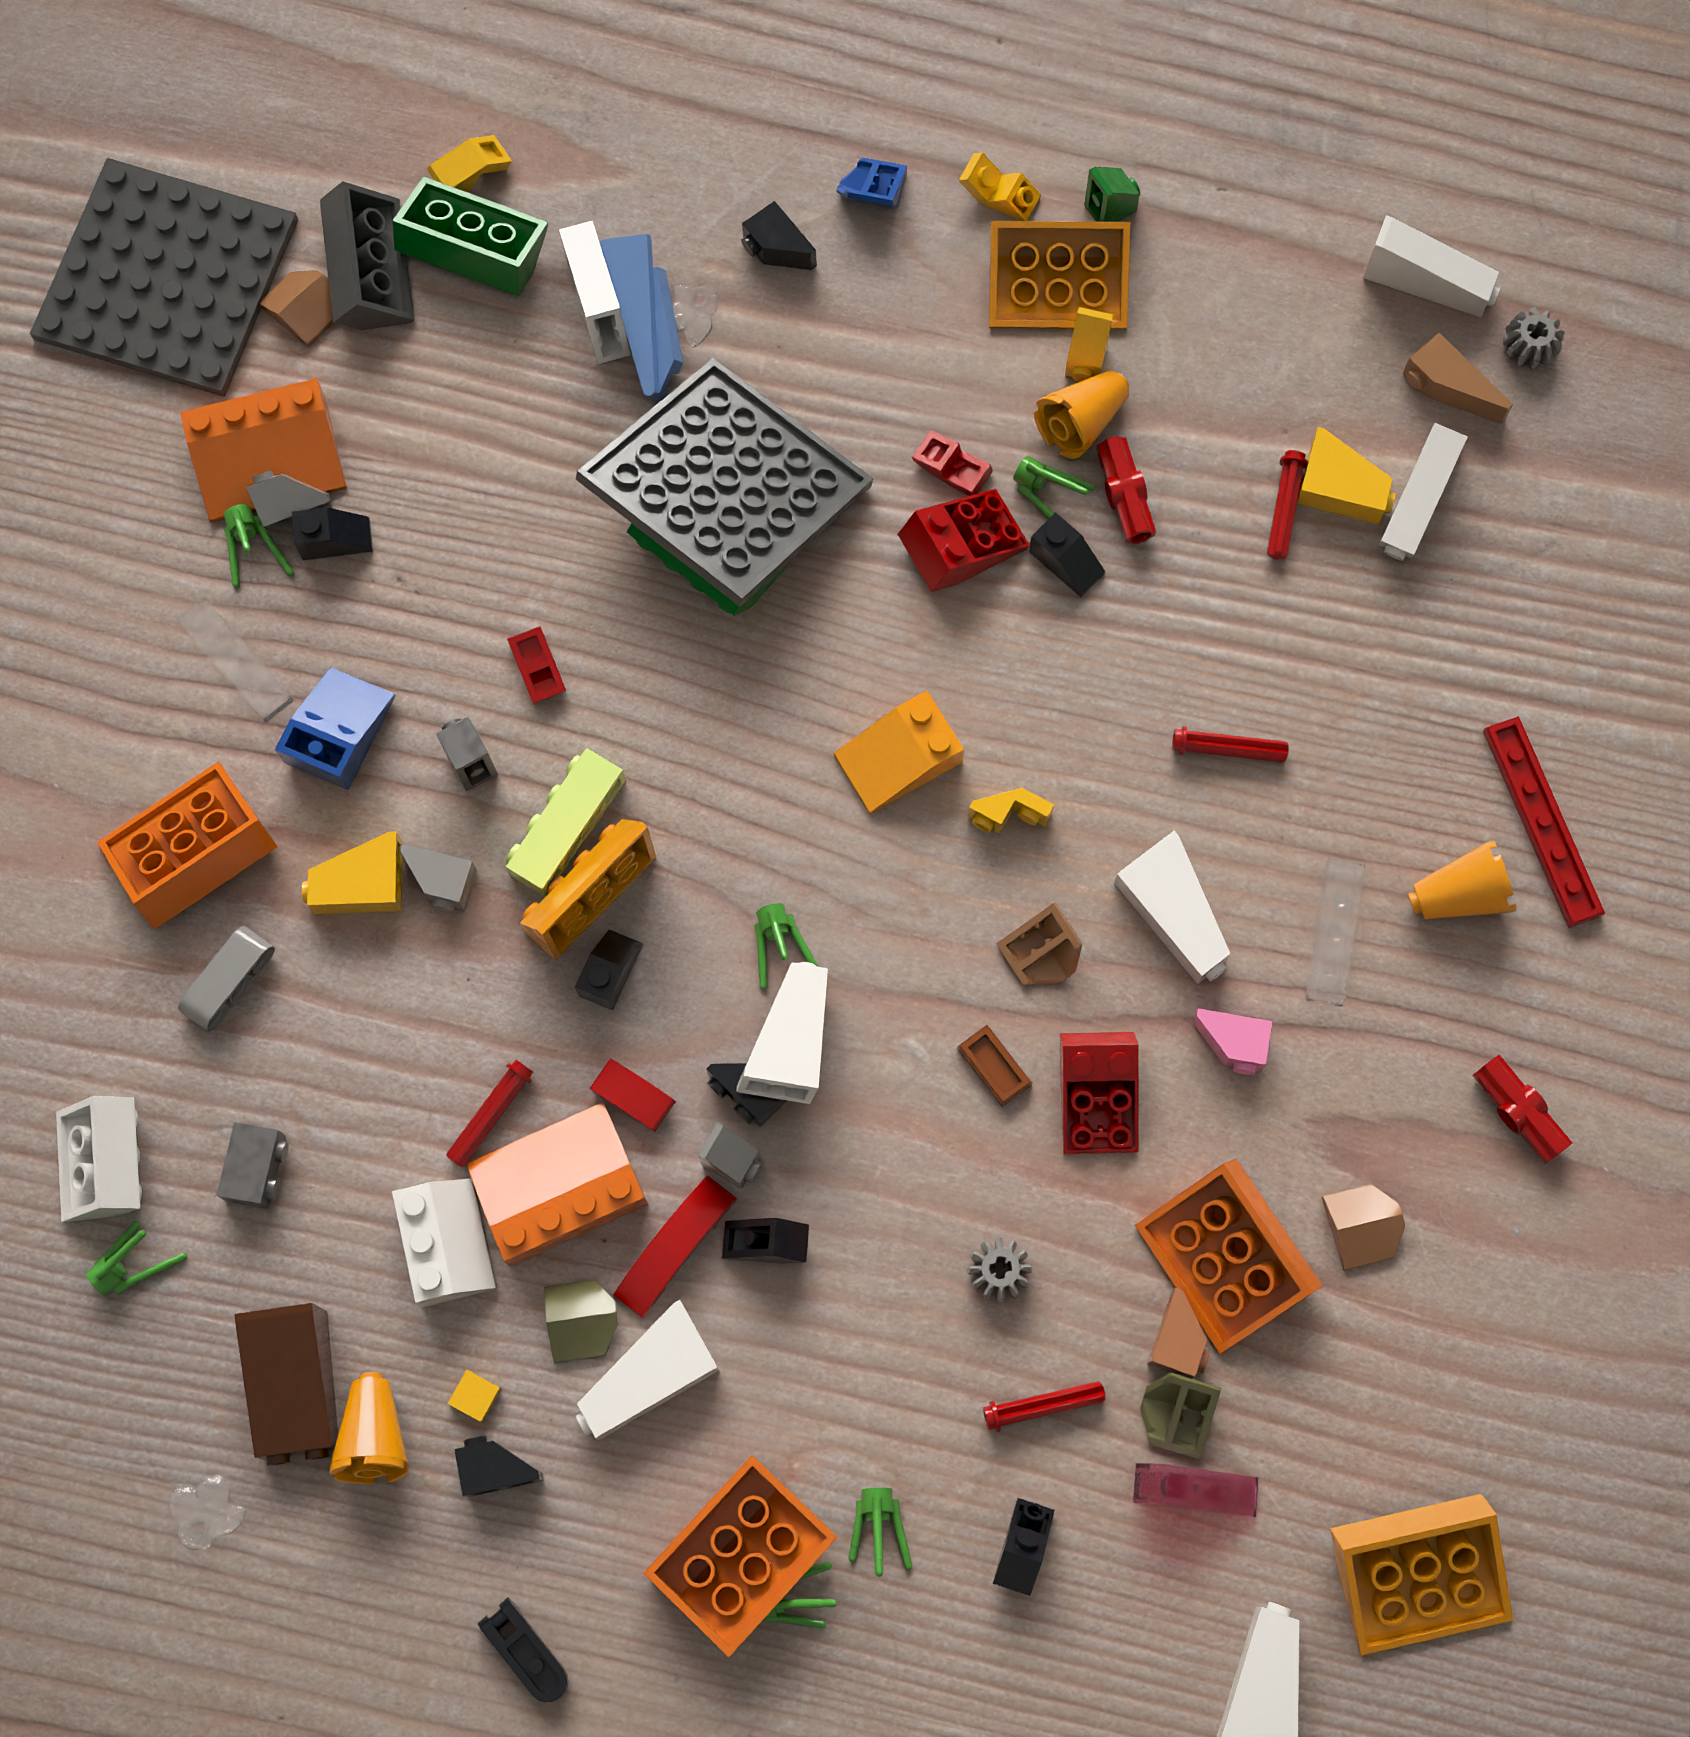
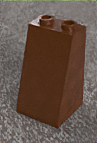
[235,1303,338,1466]

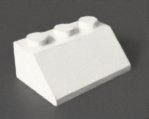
[56,1096,142,1222]
[392,1179,497,1308]

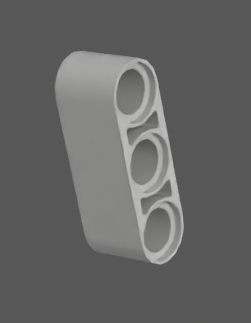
[178,926,275,1032]

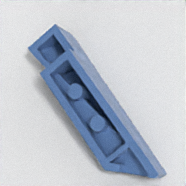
[600,234,683,402]

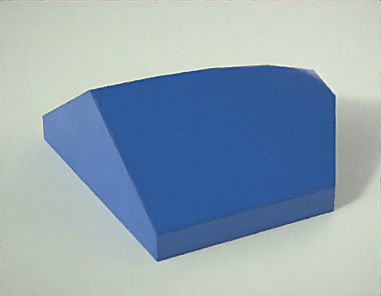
[836,158,907,207]

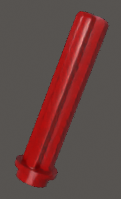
[1267,450,1308,560]
[1172,726,1289,762]
[446,1060,534,1167]
[983,1381,1106,1432]

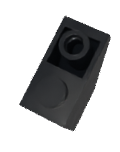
[706,1063,788,1127]
[993,1498,1055,1596]

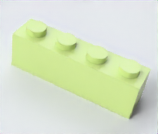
[506,748,626,897]

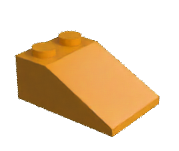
[834,690,964,814]

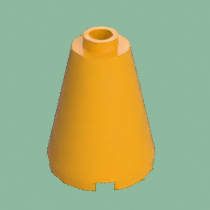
[1034,370,1129,459]
[1408,841,1517,920]
[330,1372,409,1485]

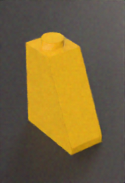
[1297,427,1396,524]
[302,831,403,914]

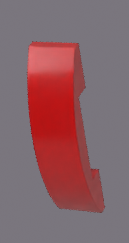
[613,1175,737,1318]

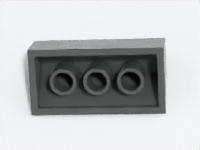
[320,181,414,330]

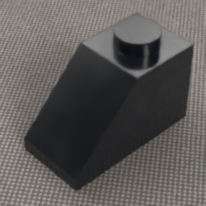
[741,201,817,270]
[292,507,373,561]
[1029,512,1105,597]
[575,930,643,1010]
[722,1218,809,1264]
[454,1436,544,1497]

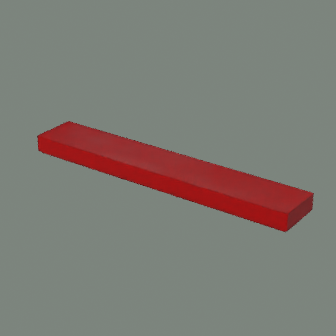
[1483,716,1606,929]

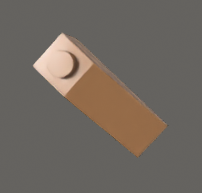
[1403,333,1513,424]

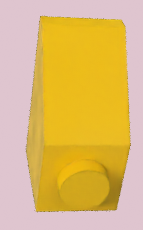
[1065,307,1113,382]

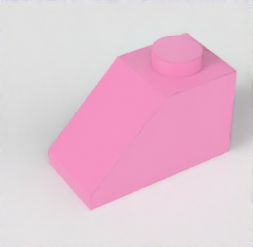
[1193,1008,1272,1075]

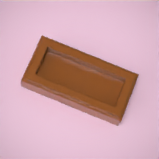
[957,1025,1032,1107]

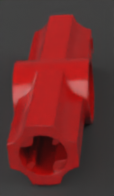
[1096,436,1156,544]
[1472,1055,1573,1164]

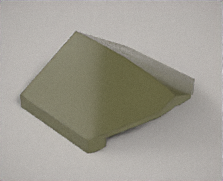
[544,1279,618,1363]
[1140,1372,1221,1460]

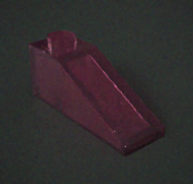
[1133,1463,1258,1517]

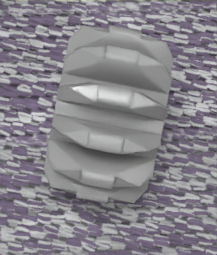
[1503,307,1565,370]
[967,1237,1033,1303]

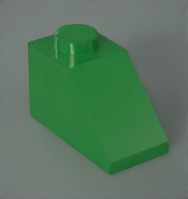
[1084,166,1140,222]

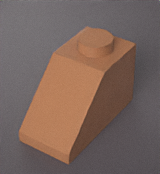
[1147,1288,1210,1379]

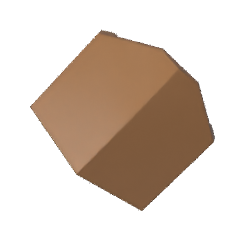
[260,270,333,347]
[996,903,1083,985]
[1322,1184,1405,1271]

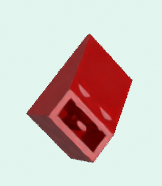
[897,489,1030,592]
[1060,1032,1139,1154]

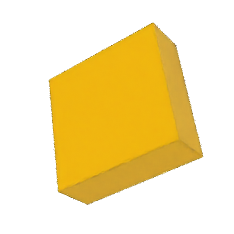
[447,1370,502,1423]

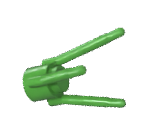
[1013,456,1095,518]
[224,504,294,588]
[754,903,819,989]
[86,1221,187,1296]
[848,1488,912,1577]
[765,1562,837,1628]

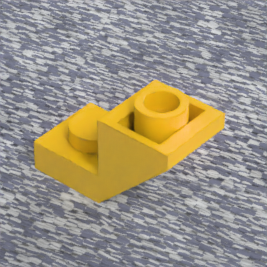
[427,135,512,192]
[958,152,1041,221]
[968,788,1054,834]

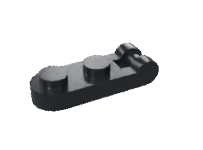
[477,1597,569,1703]

